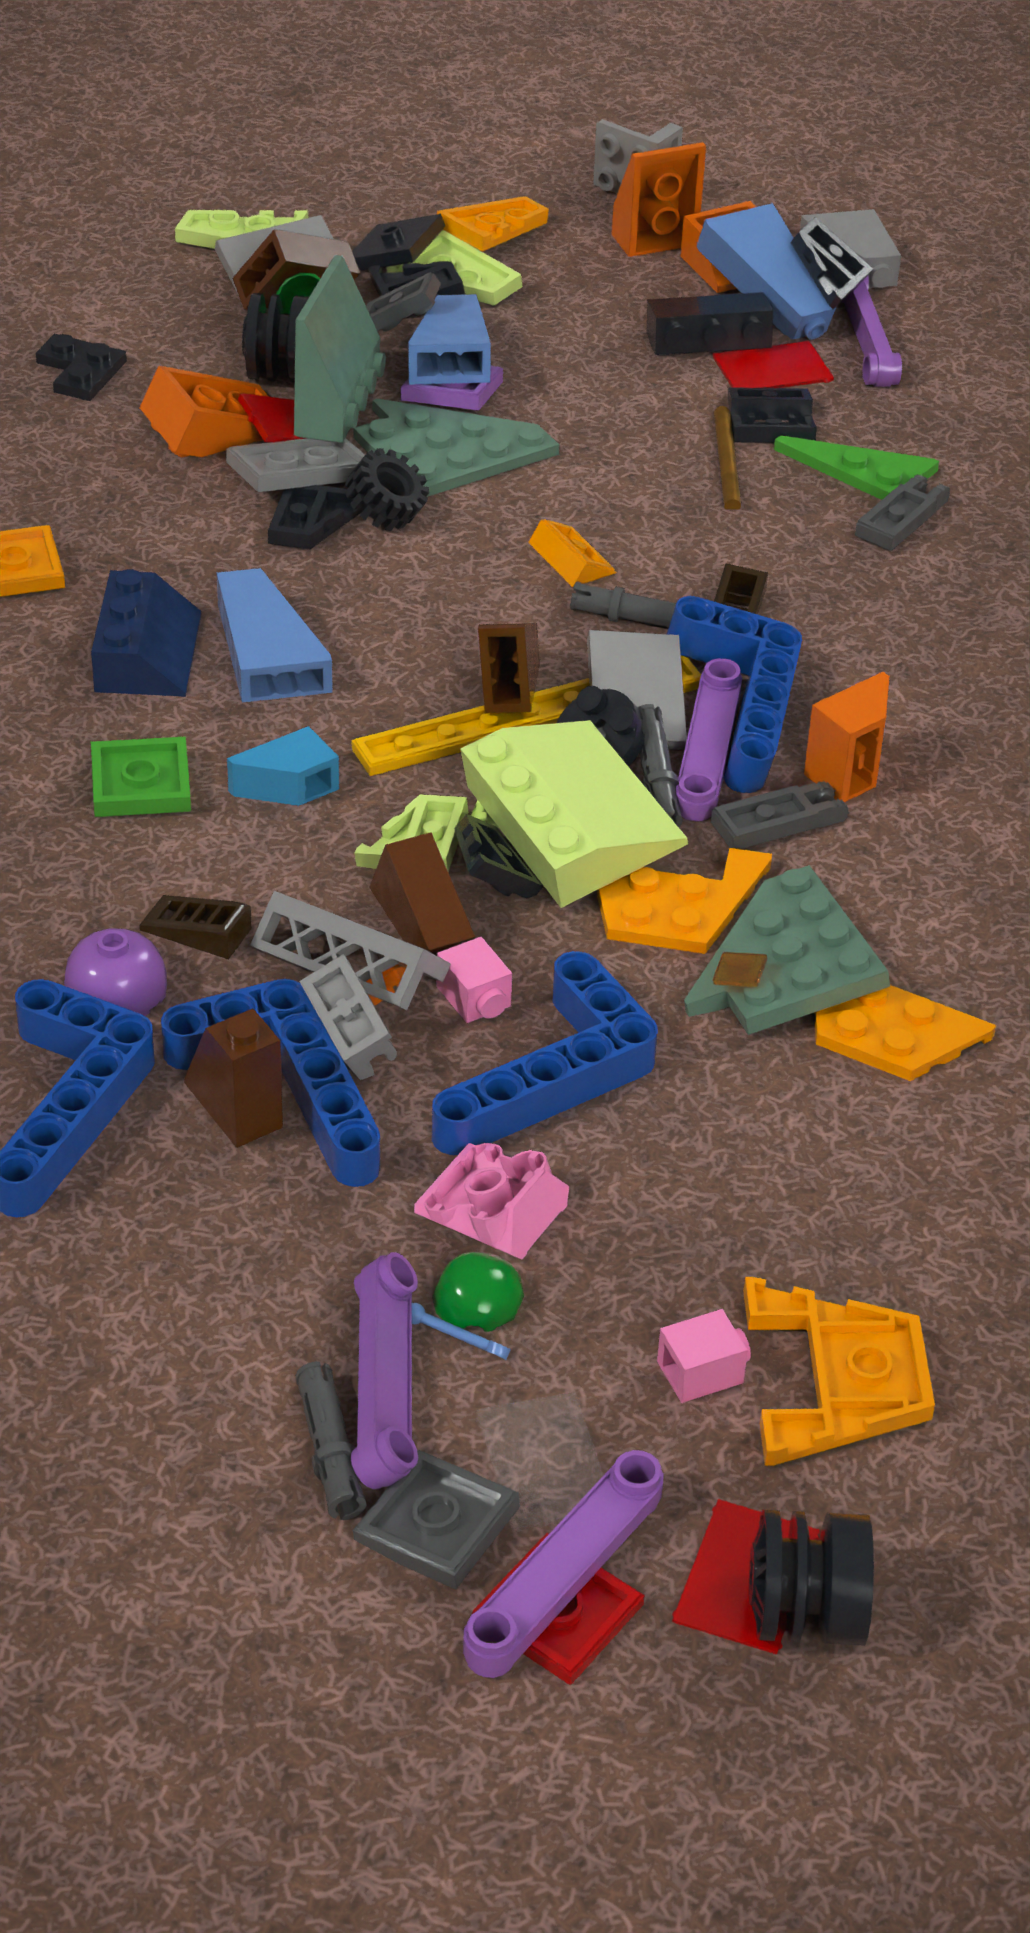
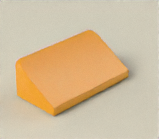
[528,519,616,587]

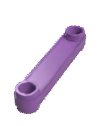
[842,276,902,387]
[676,659,742,821]
[351,1252,418,1490]
[463,1450,663,1678]

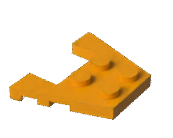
[597,848,772,954]
[743,1277,935,1466]

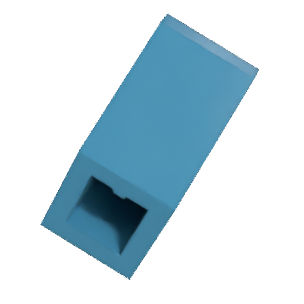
[227,726,339,806]

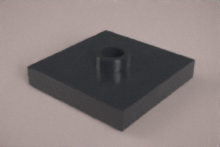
[352,214,445,271]

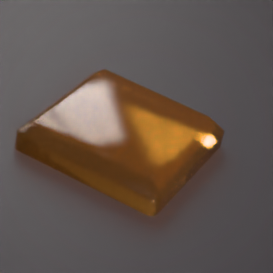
[713,952,767,987]

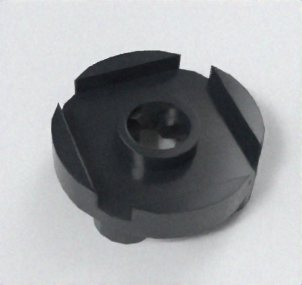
[557,686,645,767]

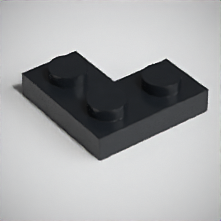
[36,334,127,401]

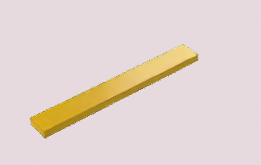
[352,656,701,776]

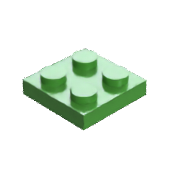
[91,737,191,817]

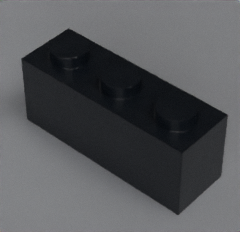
[646,292,773,355]

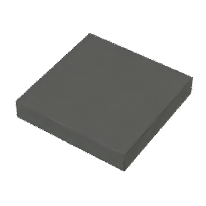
[353,1450,520,1590]

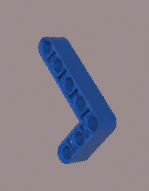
[667,596,802,793]
[432,951,658,1155]
[0,979,155,1217]
[161,979,380,1187]

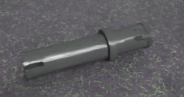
[570,581,676,629]
[638,704,683,827]
[295,1361,366,1520]

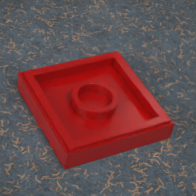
[472,1533,645,1686]

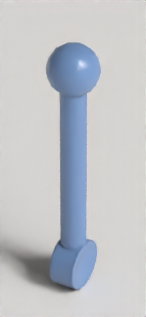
[412,1303,511,1360]

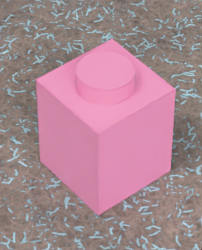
[436,937,512,1023]
[657,1309,751,1403]

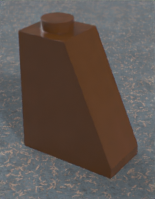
[232,229,360,310]
[478,623,540,713]
[369,832,475,956]
[184,1008,283,1148]

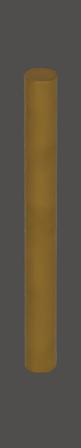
[714,406,741,510]

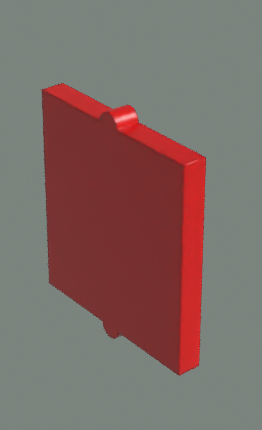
[238,393,306,442]

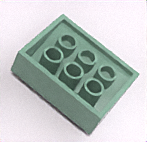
[294,255,386,443]

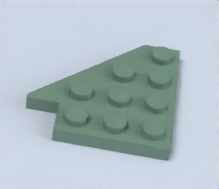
[354,399,559,497]
[684,865,890,1035]

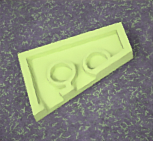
[175,210,308,249]
[386,230,522,305]

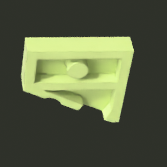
[355,794,468,872]

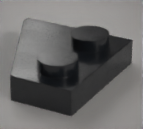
[790,217,873,310]
[368,261,465,298]
[268,485,362,549]
[454,814,544,899]

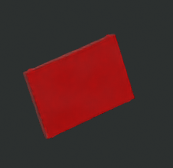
[713,341,834,388]
[672,1499,820,1655]

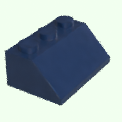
[91,569,201,697]

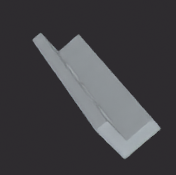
[250,891,451,1010]

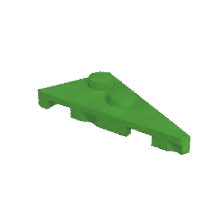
[774,435,939,500]

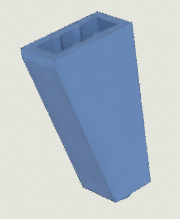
[696,203,836,340]
[408,294,491,385]
[217,568,332,702]

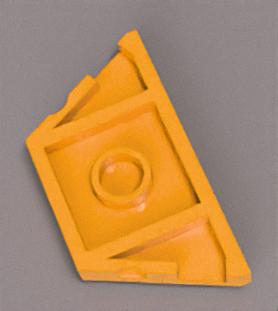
[814,985,996,1081]

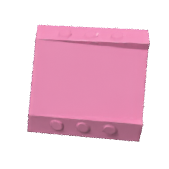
[414,1143,569,1260]

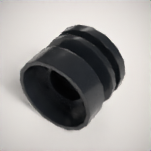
[242,293,310,382]
[749,1509,874,1646]

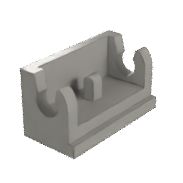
[299,954,397,1080]

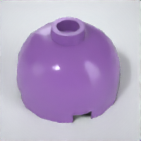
[64,928,167,1016]

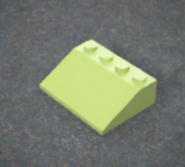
[460,720,688,908]

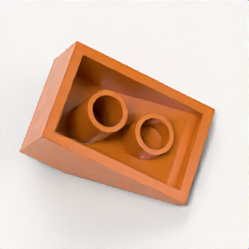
[612,142,706,257]
[139,366,269,457]

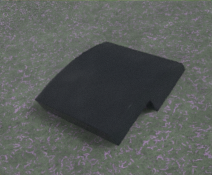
[727,387,817,443]

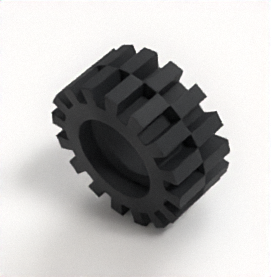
[345,448,429,531]

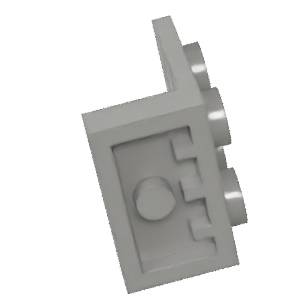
[593,119,683,194]

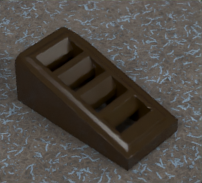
[714,563,768,615]
[139,895,252,960]

